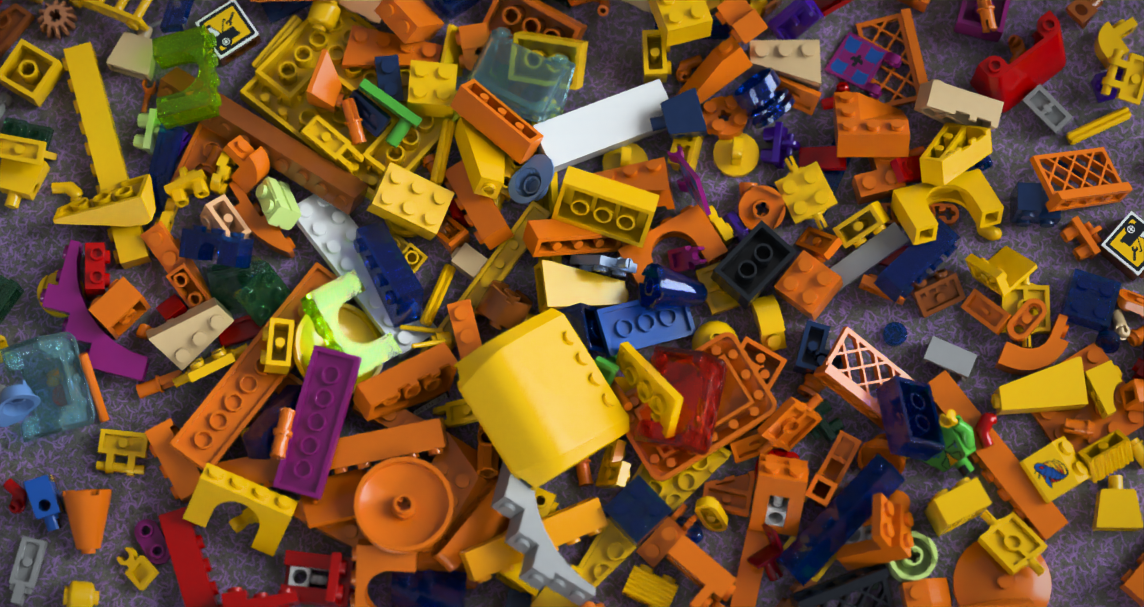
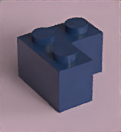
[1010,182,1061,228]
[793,320,848,375]

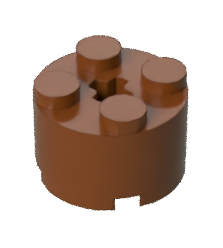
[475,280,533,330]

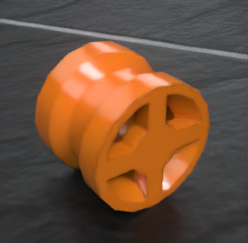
[797,373,826,399]

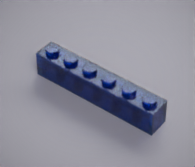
[776,454,905,587]

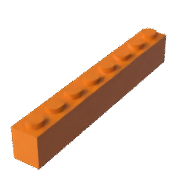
[920,370,1069,542]

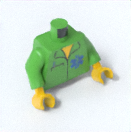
[900,410,977,477]

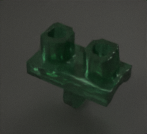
[806,398,845,444]

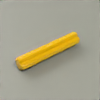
[251,15,303,70]
[1066,106,1131,145]
[430,119,456,186]
[419,264,456,327]

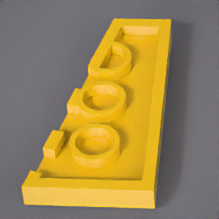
[616,341,684,438]

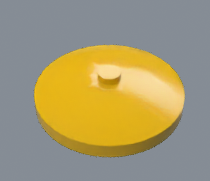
[292,302,384,395]

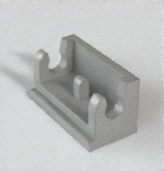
[1022,84,1073,134]
[921,336,977,381]

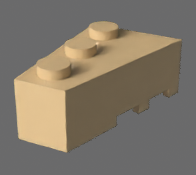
[748,40,821,91]
[914,79,1004,130]
[146,297,234,371]

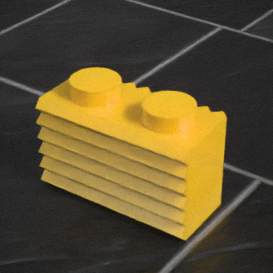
[1077,429,1134,483]
[622,564,679,607]

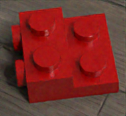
[85,242,111,301]

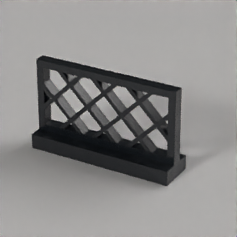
[789,564,894,607]

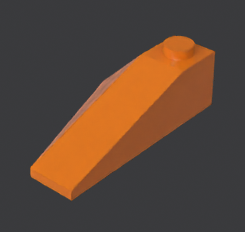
[675,36,753,104]

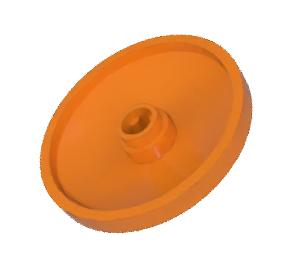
[354,457,454,554]
[952,541,1051,607]

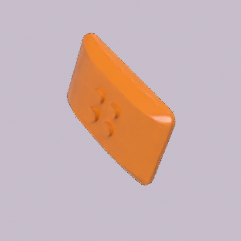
[625,332,777,482]

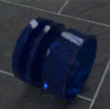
[732,67,795,129]

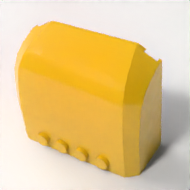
[454,308,630,490]

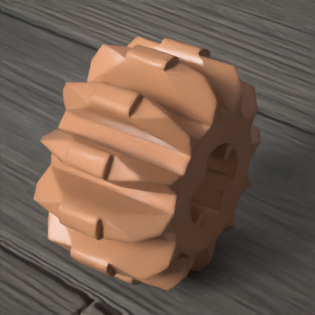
[37,0,78,40]

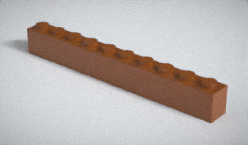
[157,67,369,215]

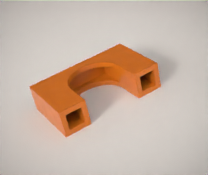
[617,204,728,298]
[350,539,418,607]

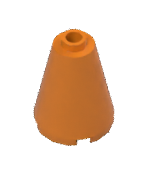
[62,489,112,554]

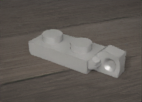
[8,536,48,606]

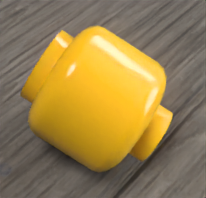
[307,0,341,33]
[62,580,99,607]

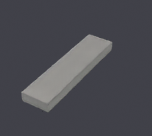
[830,222,909,293]

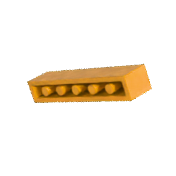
[459,497,608,583]

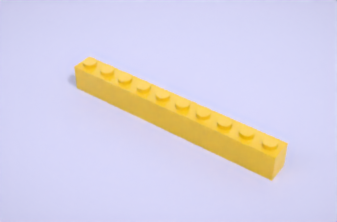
[62,42,152,269]

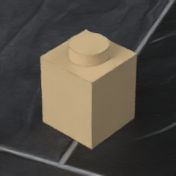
[451,242,488,281]

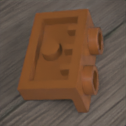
[907,268,966,318]

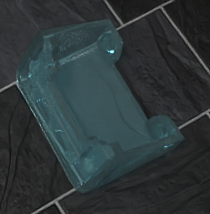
[467,27,576,122]
[0,332,95,443]

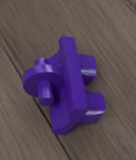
[761,122,800,169]

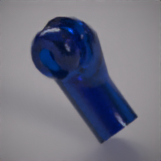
[676,516,703,544]

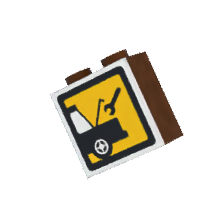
[195,0,262,67]
[1099,211,1144,281]

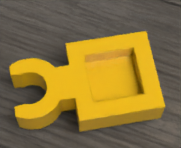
[154,198,179,233]
[706,205,734,246]
[229,507,259,534]
[117,547,160,590]

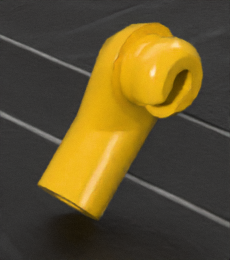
[51,181,84,202]

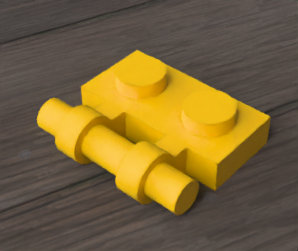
[1101,48,1144,105]
[96,429,149,476]

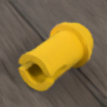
[1130,437,1144,469]

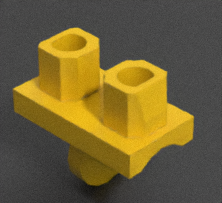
[164,166,211,208]

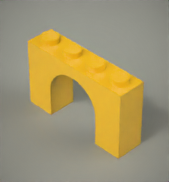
[891,169,1004,246]
[183,463,298,557]

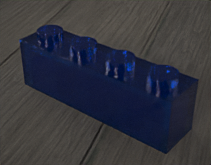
[874,218,960,303]

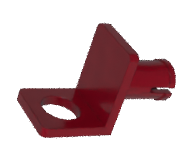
[747,523,786,581]

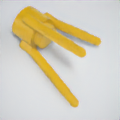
[397,325,452,365]

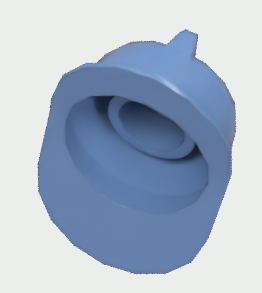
[508,154,554,204]
[0,380,41,427]

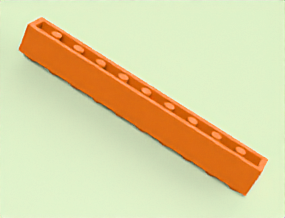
[216,418,449,488]

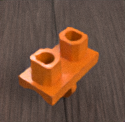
[1060,216,1103,262]

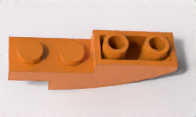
[228,181,296,259]
[140,221,212,309]

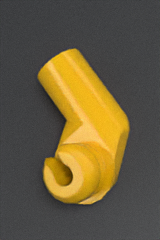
[976,225,1002,241]

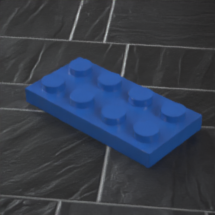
[594,288,696,358]

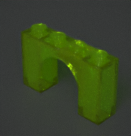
[152,25,222,129]
[300,270,403,378]

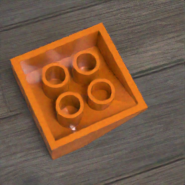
[833,91,910,157]

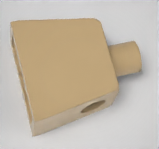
[106,26,159,82]

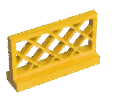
[0,133,58,166]

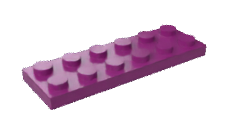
[273,345,362,500]

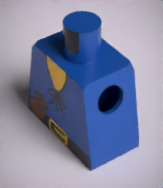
[24,474,65,532]

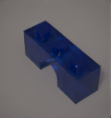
[179,224,254,268]

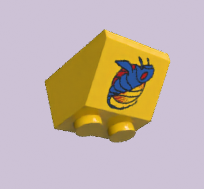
[1020,436,1092,504]

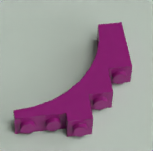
[40,240,151,382]

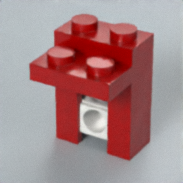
[280,550,356,607]

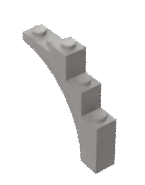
[491,461,596,606]

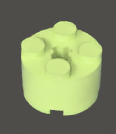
[885,531,938,583]

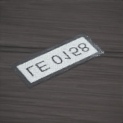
[411,391,450,415]

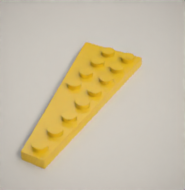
[578,447,732,588]

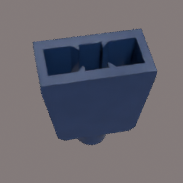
[650,88,708,139]

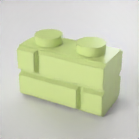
[255,177,301,230]

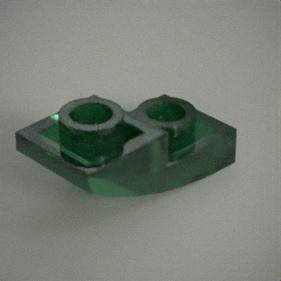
[0,117,54,151]

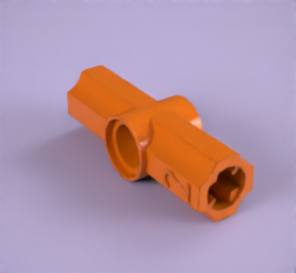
[477,423,499,478]

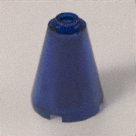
[638,263,708,311]

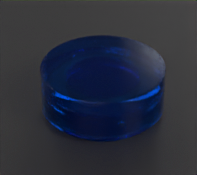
[883,322,907,347]
[1095,330,1121,353]

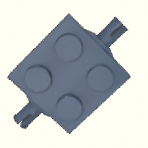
[570,255,638,277]

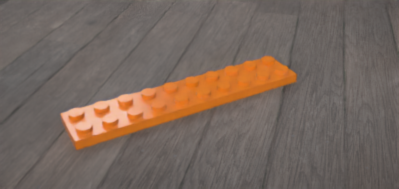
[169,262,351,470]

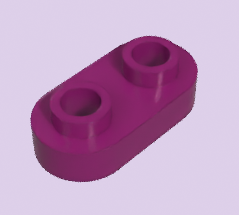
[134,519,170,565]

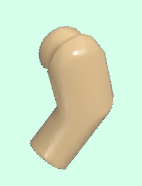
[1110,309,1130,340]

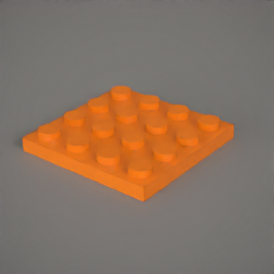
[1031,341,1144,455]

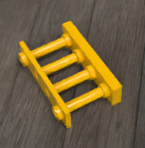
[69,0,152,32]

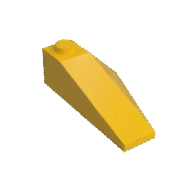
[53,174,156,227]

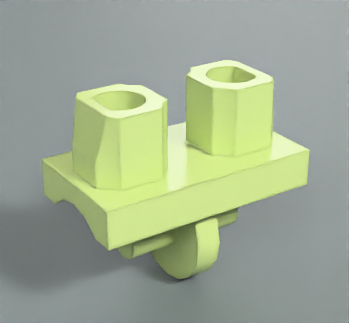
[133,108,174,156]

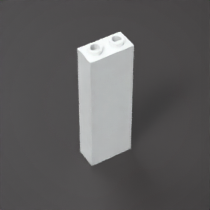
[532,79,669,173]

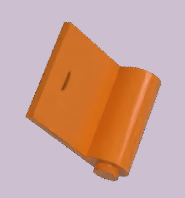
[300,469,367,528]

